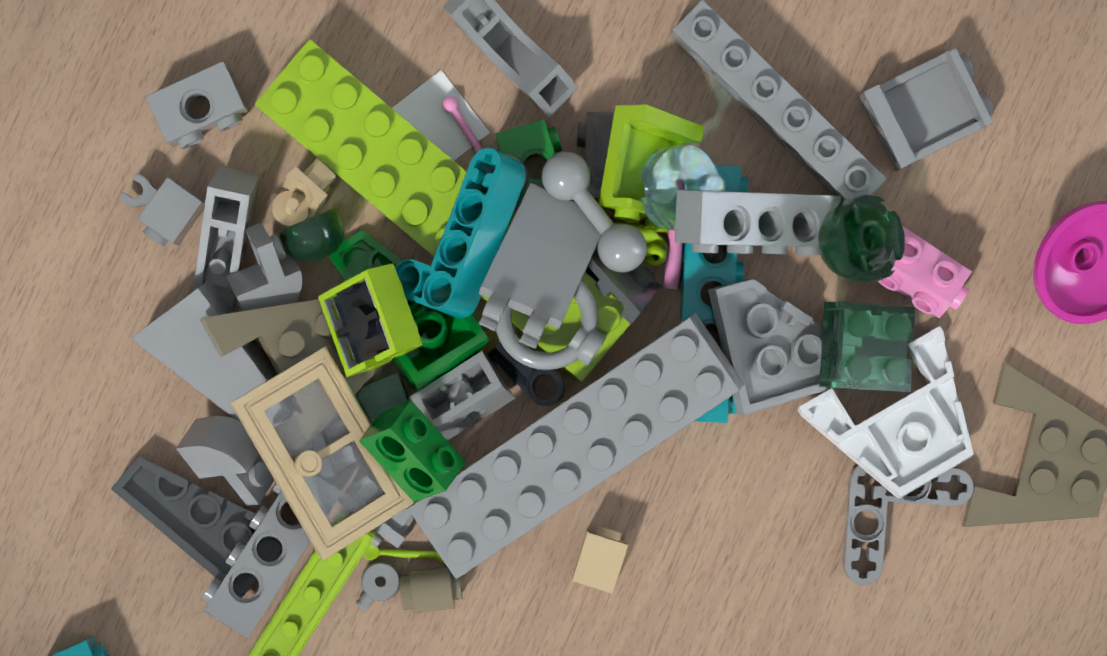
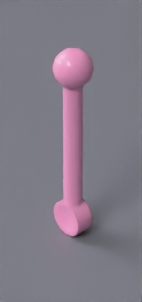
[442,96,483,153]

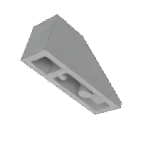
[193,166,260,308]

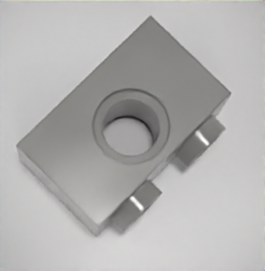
[146,61,250,149]

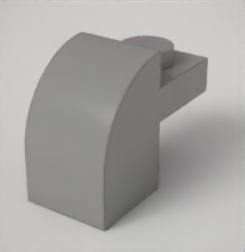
[226,223,303,312]
[176,416,275,506]

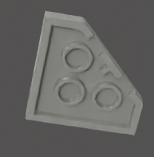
[708,279,849,415]

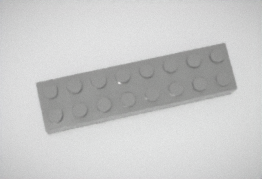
[408,312,744,579]

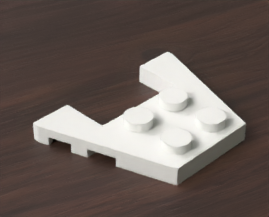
[797,326,974,499]

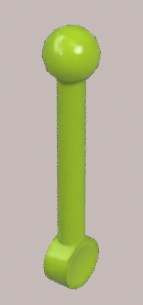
[364,544,444,563]

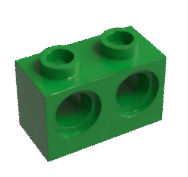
[359,400,466,502]

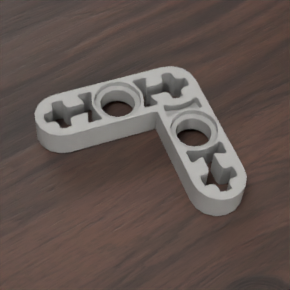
[842,464,974,585]

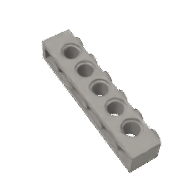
[670,0,887,212]

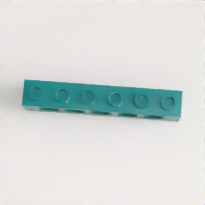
[680,164,749,423]

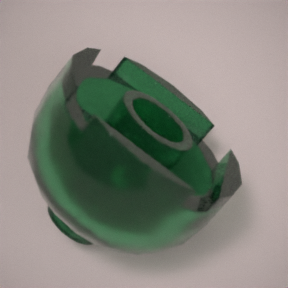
[818,194,905,283]

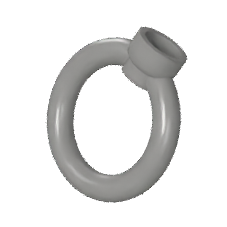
[496,281,607,370]

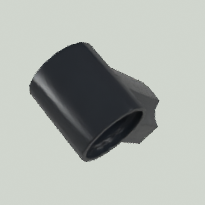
[488,329,566,406]

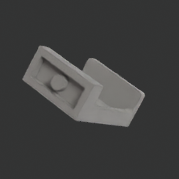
[858,47,994,171]

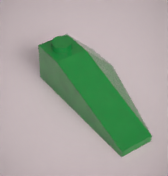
[326,230,489,393]

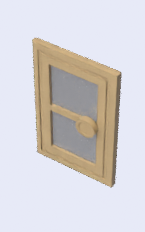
[230,346,416,560]

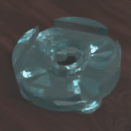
[640,145,725,230]

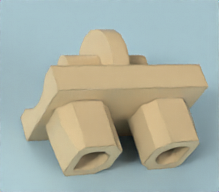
[271,159,336,229]

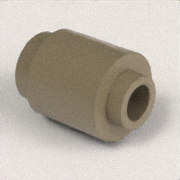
[400,567,463,613]

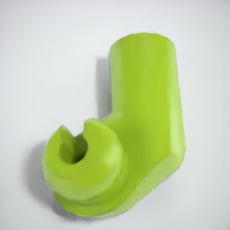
[613,222,669,266]

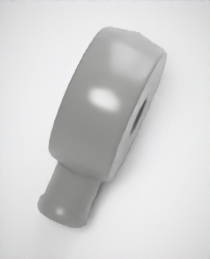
[356,561,401,611]

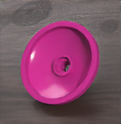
[1033,201,1107,324]

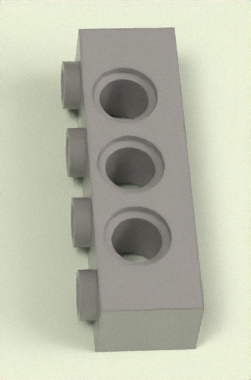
[675,190,841,255]
[202,475,342,639]

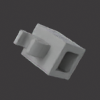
[120,174,205,247]

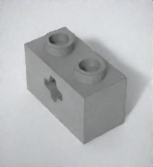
[410,351,515,441]

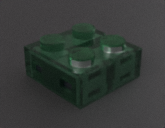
[819,302,916,393]

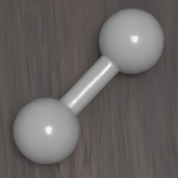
[542,152,647,273]

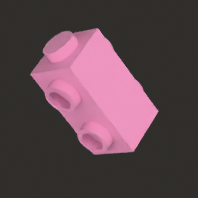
[869,225,972,319]

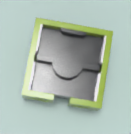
[318,263,423,377]

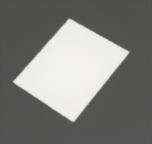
[392,70,490,161]

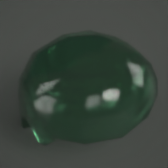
[279,207,345,262]

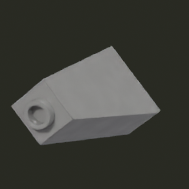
[133,281,296,427]

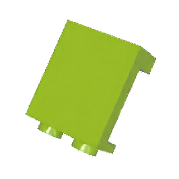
[599,104,704,232]

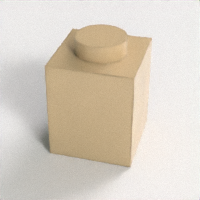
[572,525,628,594]

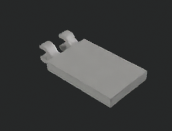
[479,183,601,349]

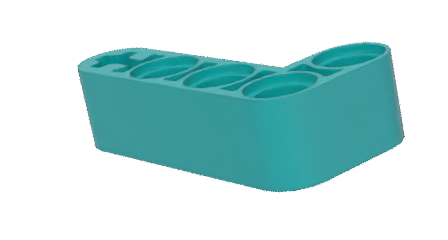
[395,148,526,318]

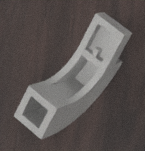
[443,0,579,117]

